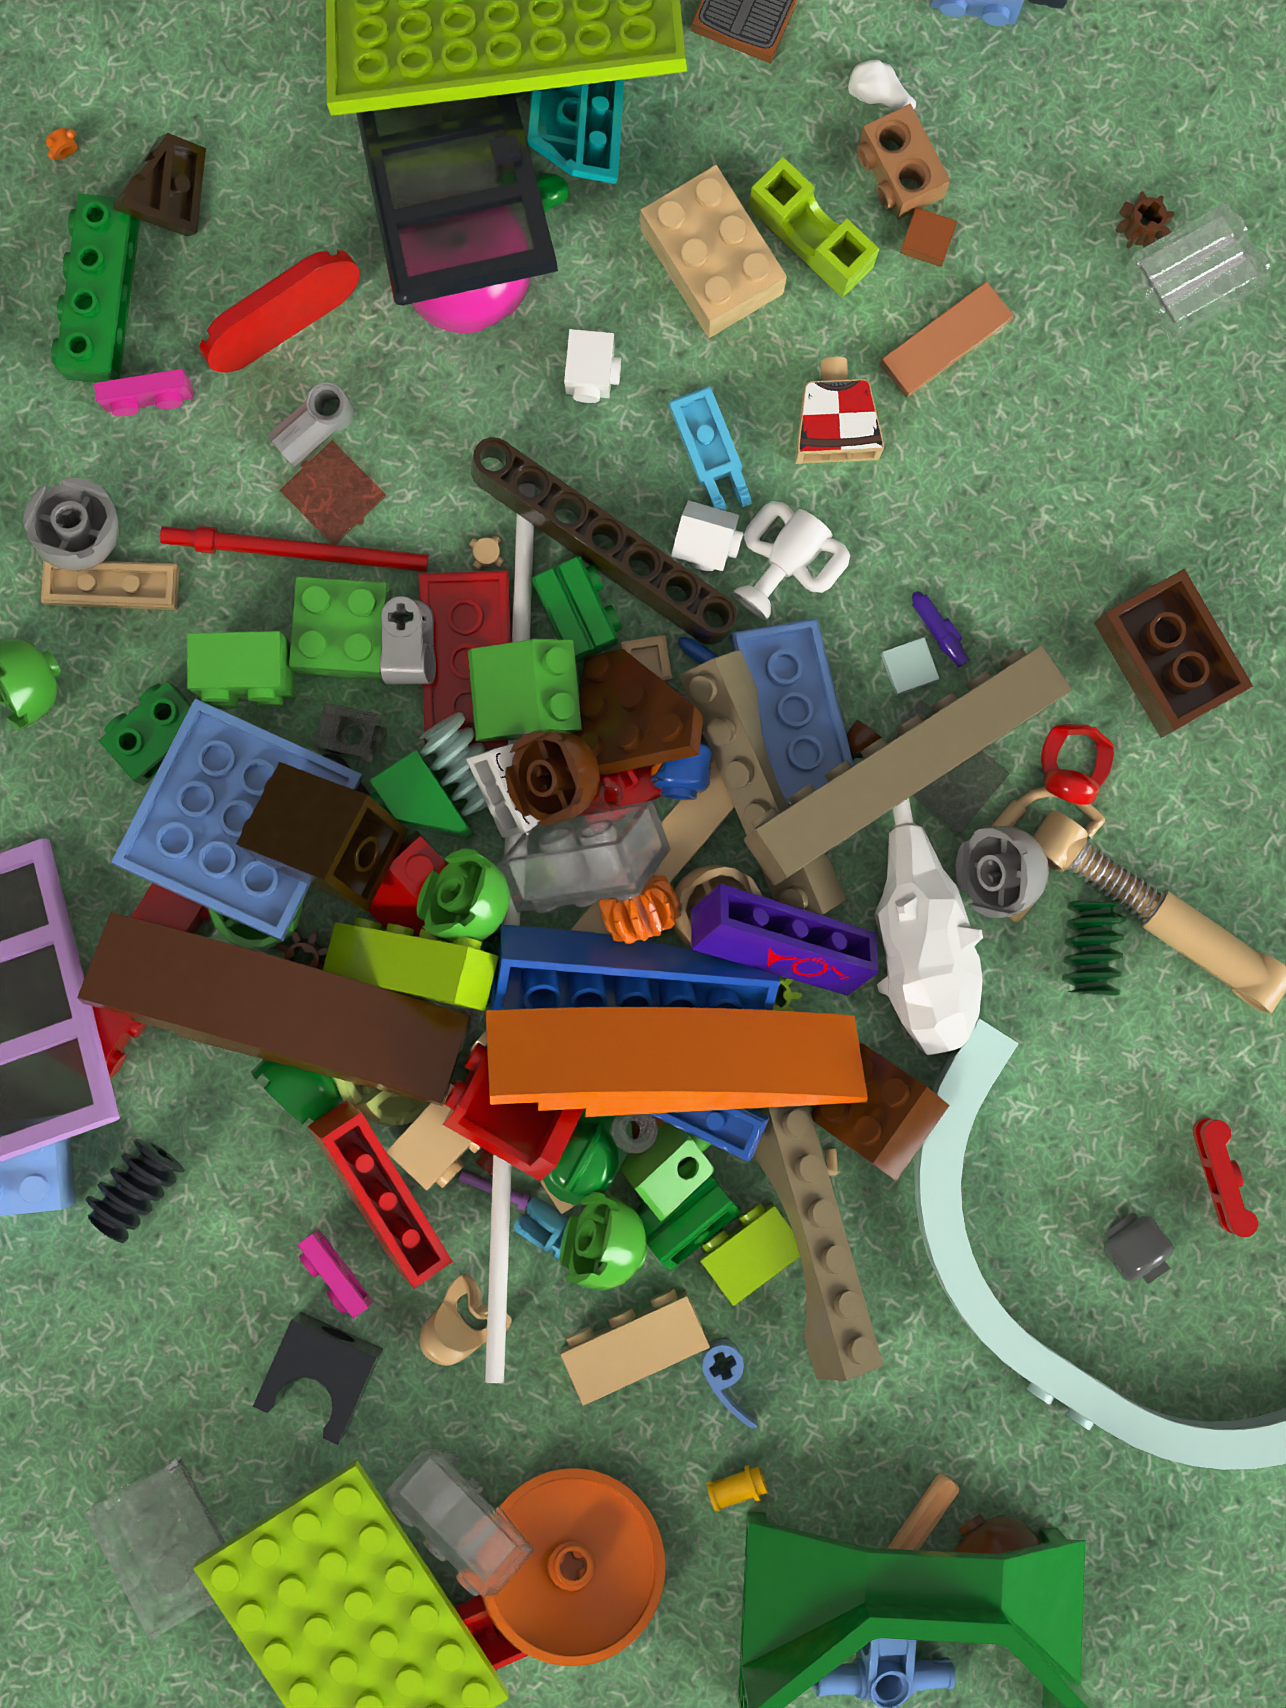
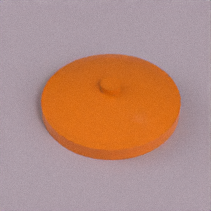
[478,1468,666,1666]

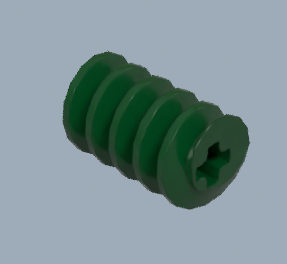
[1062,901,1126,996]

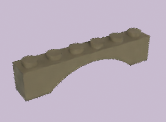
[678,650,847,915]
[752,1105,884,1381]

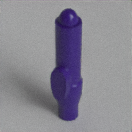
[912,591,970,668]

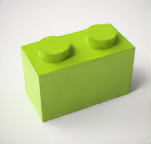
[699,1202,800,1306]

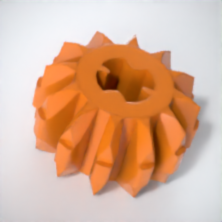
[599,873,681,944]

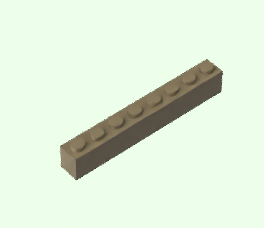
[743,645,1072,886]

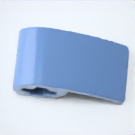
[701,1338,759,1429]

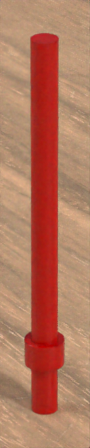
[160,525,429,572]

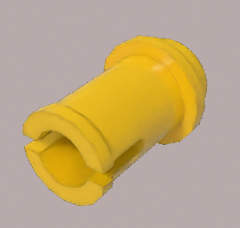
[707,1464,768,1512]

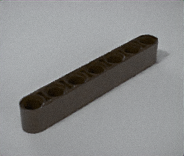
[471,437,737,644]

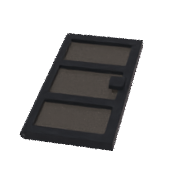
[356,93,558,306]

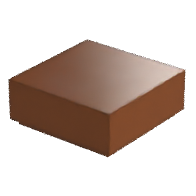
[900,207,957,267]

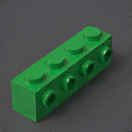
[51,193,141,383]

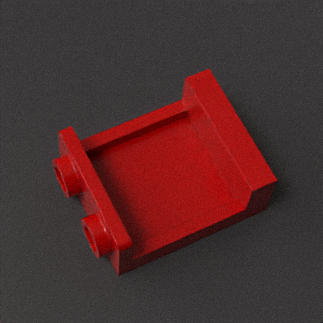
[442,1042,584,1181]

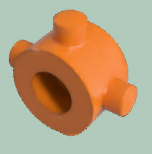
[45,128,78,160]

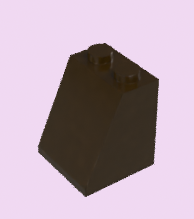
[236,762,409,912]

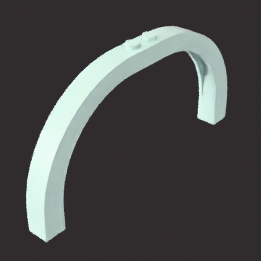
[914,1019,1286,1470]

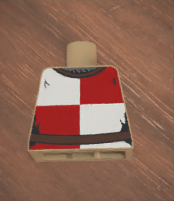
[795,357,884,464]

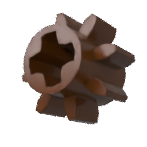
[1115,192,1175,252]
[277,929,329,970]

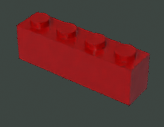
[307,1100,453,1289]

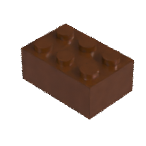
[1094,568,1254,738]

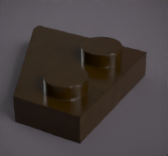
[113,133,206,236]

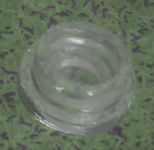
[611,1114,658,1153]

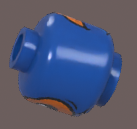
[651,743,713,800]

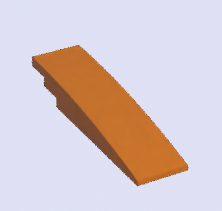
[486,1007,868,1117]

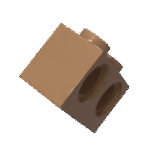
[857,103,950,220]

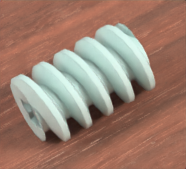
[419,713,487,816]

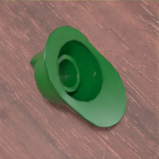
[543,1109,633,1205]

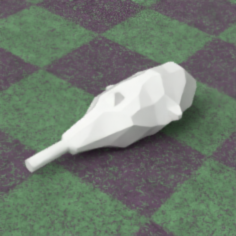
[874,798,983,1055]

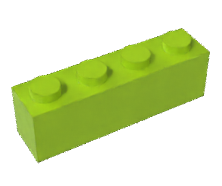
[323,918,499,1011]

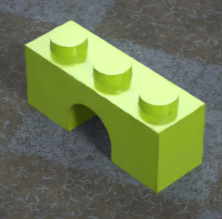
[749,157,879,298]

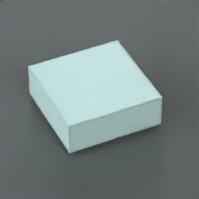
[881,638,939,696]

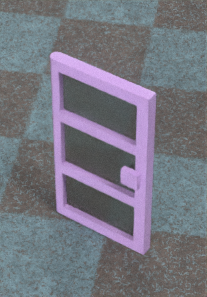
[0,839,120,1162]

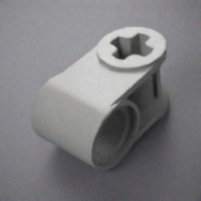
[380,596,436,685]

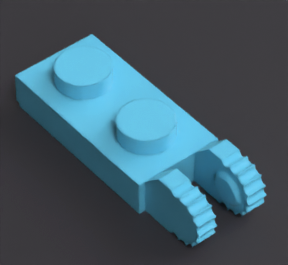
[668,386,752,511]

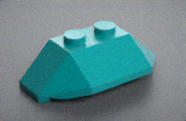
[527,80,624,184]

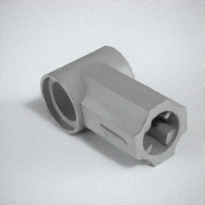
[267,382,354,467]

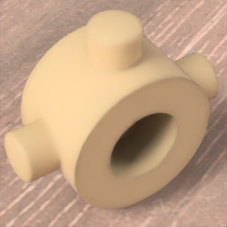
[469,535,505,570]

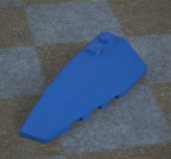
[491,924,780,1010]

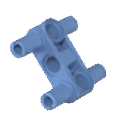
[813,1638,955,1708]

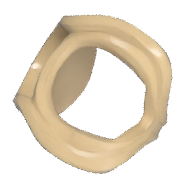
[419,1274,512,1366]

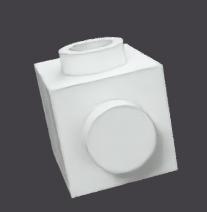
[564,329,621,403]
[671,500,744,571]

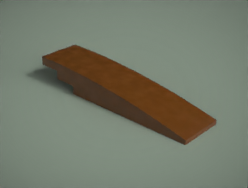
[77,912,471,1106]

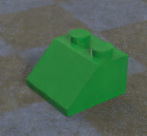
[369,750,474,839]

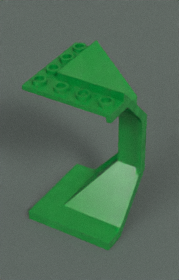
[738,1512,1096,1708]

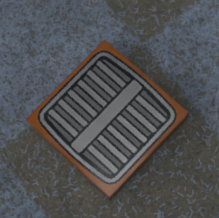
[691,0,798,64]

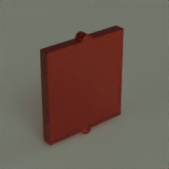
[280,440,386,545]

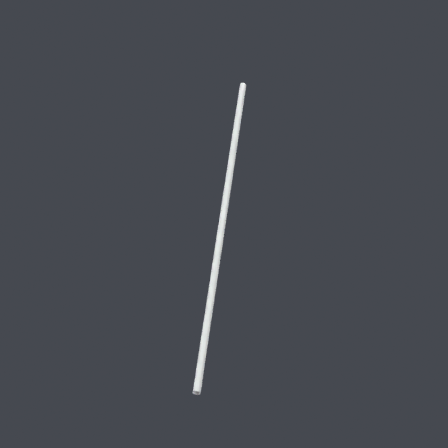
[485,483,535,1383]

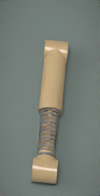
[1033,810,1286,1015]

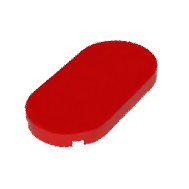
[199,250,360,373]

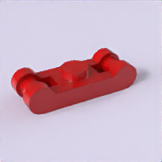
[1192,1118,1258,1237]

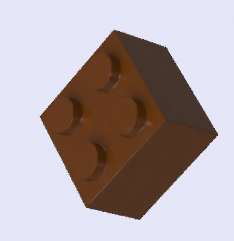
[811,1042,950,1181]

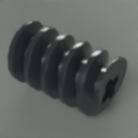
[85,1139,185,1243]

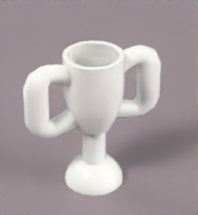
[732,501,850,621]

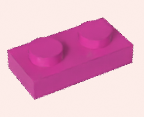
[94,369,194,417]
[298,1229,374,1319]

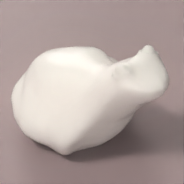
[848,60,916,111]

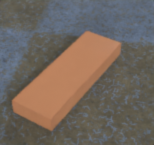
[880,282,1014,398]

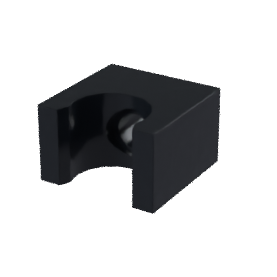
[253,1312,383,1445]

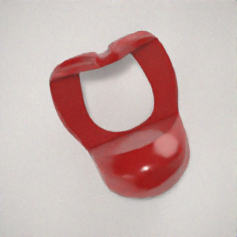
[1041,724,1114,805]

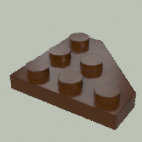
[574,649,703,776]

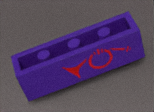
[691,883,879,996]

